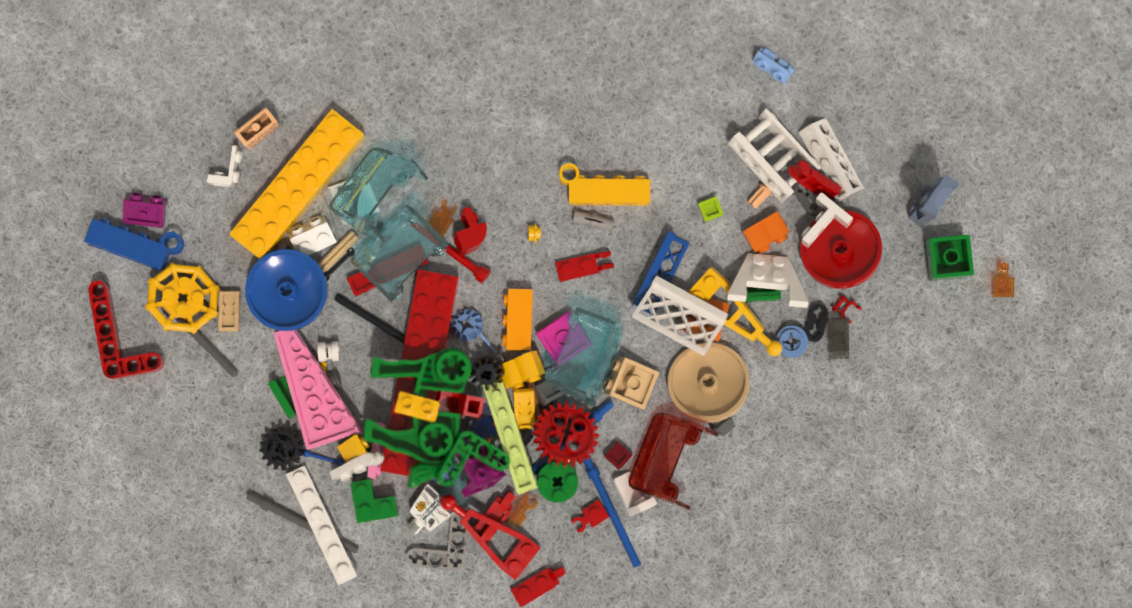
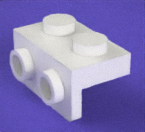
[288,216,337,256]

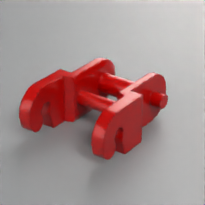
[831,295,862,324]

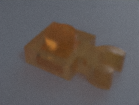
[426,200,457,239]

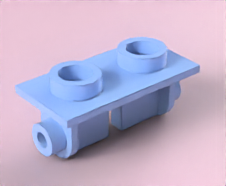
[752,47,795,84]

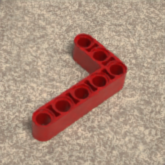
[88,281,165,379]

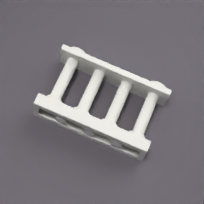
[728,109,821,203]

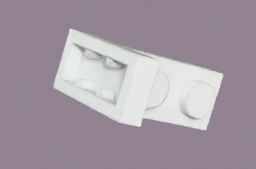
[801,192,853,248]

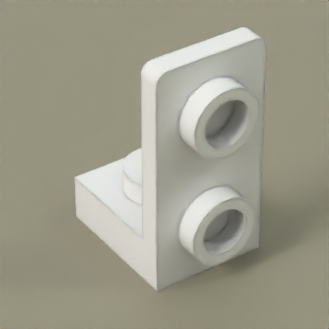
[207,145,242,188]
[613,472,657,517]

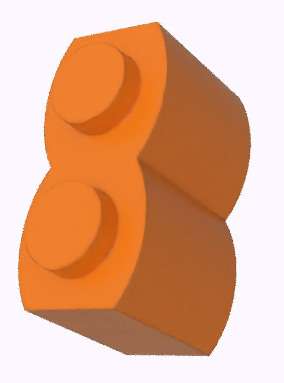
[742,211,790,254]

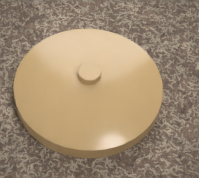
[668,343,750,423]

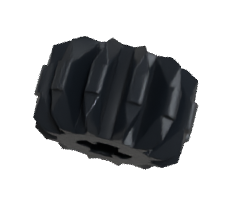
[471,355,505,391]

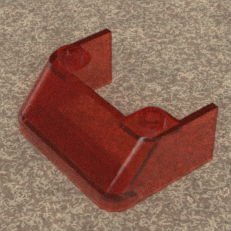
[628,412,718,510]

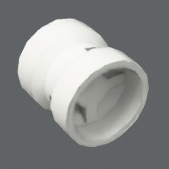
[317,341,340,362]

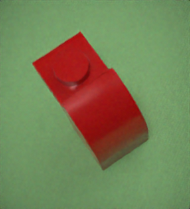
[453,206,487,257]
[436,391,484,419]

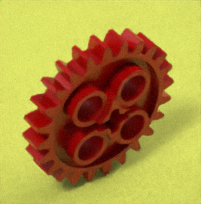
[532,402,599,468]

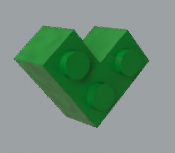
[350,479,399,523]

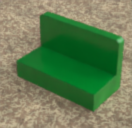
[268,375,297,419]

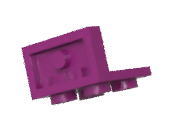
[456,445,506,498]

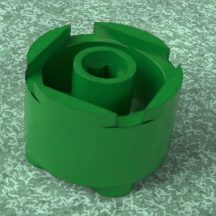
[537,462,578,503]

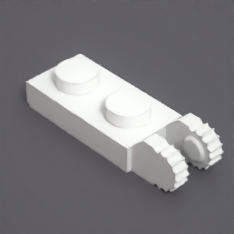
[330,452,384,482]

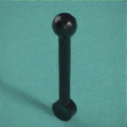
[324,249,355,280]

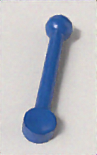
[303,449,344,467]

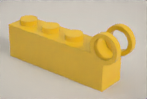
[559,163,650,206]

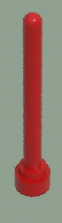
[408,219,491,284]

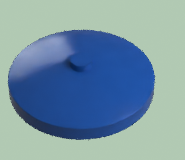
[245,249,328,331]

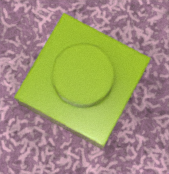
[697,196,724,223]

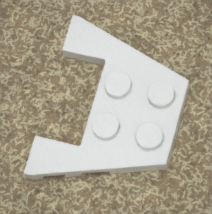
[727,253,808,308]

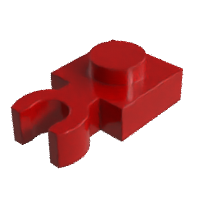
[571,500,609,533]

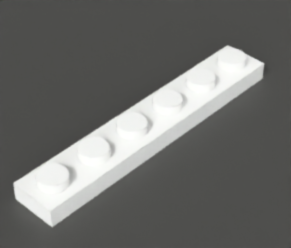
[286,465,357,586]

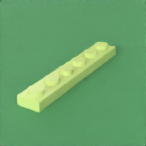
[483,376,538,494]

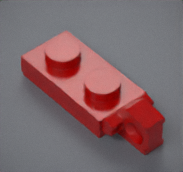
[472,490,516,544]
[510,566,566,608]

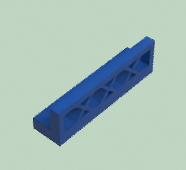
[633,231,689,315]

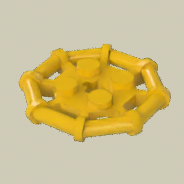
[145,262,220,334]

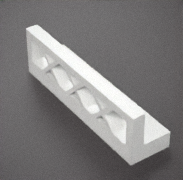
[799,118,864,202]

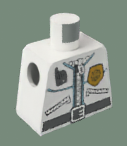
[407,484,454,534]

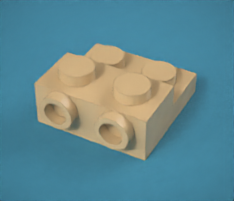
[603,356,659,410]

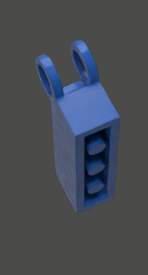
[84,218,184,271]

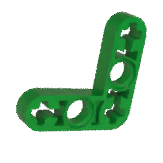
[435,431,510,486]

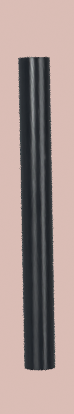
[334,294,406,343]

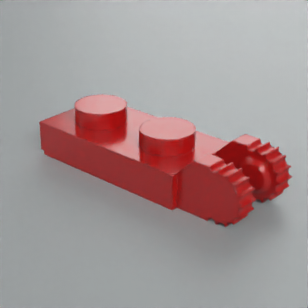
[787,160,842,199]
[555,251,614,282]

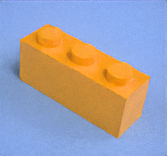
[502,289,533,352]

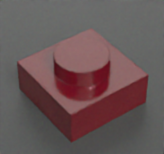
[604,442,633,470]

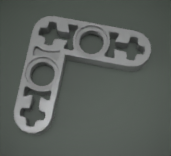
[406,513,469,570]

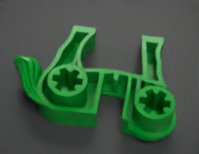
[362,348,472,489]

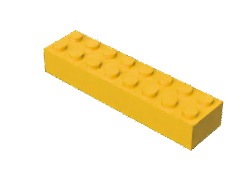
[229,109,366,259]

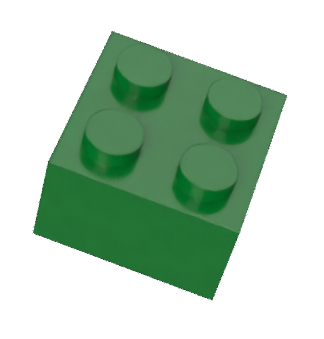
[925,234,974,281]

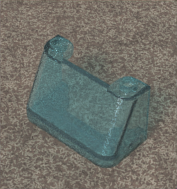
[351,205,449,302]
[545,307,624,406]

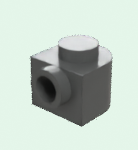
[709,418,735,437]

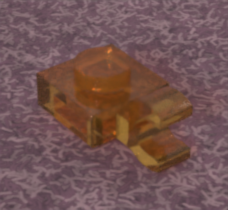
[992,263,1014,298]
[507,494,538,527]

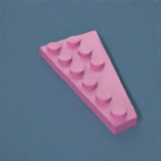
[274,330,363,450]

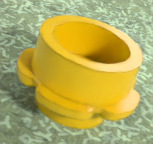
[527,223,541,243]

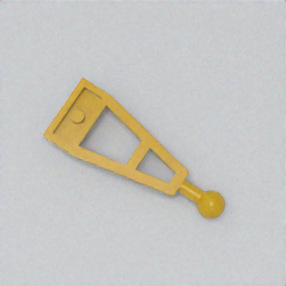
[688,266,782,357]

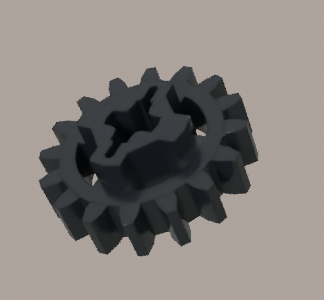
[259,426,305,471]

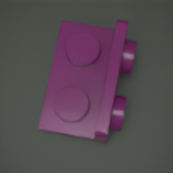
[123,192,168,228]

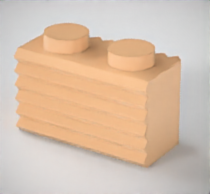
[234,107,280,150]

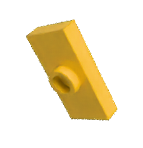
[513,388,536,429]

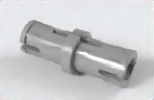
[573,210,615,232]

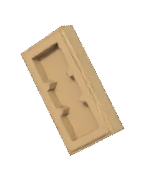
[218,291,241,332]

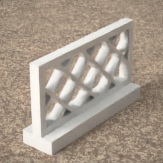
[632,276,728,356]

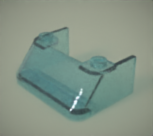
[329,147,428,241]

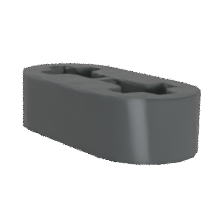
[793,183,822,215]

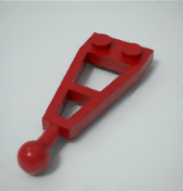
[440,494,541,580]

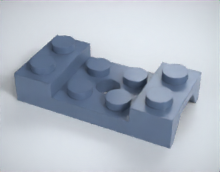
[909,174,960,227]

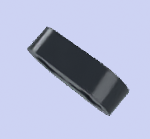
[805,304,828,342]

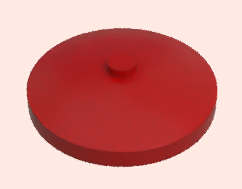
[800,210,882,289]

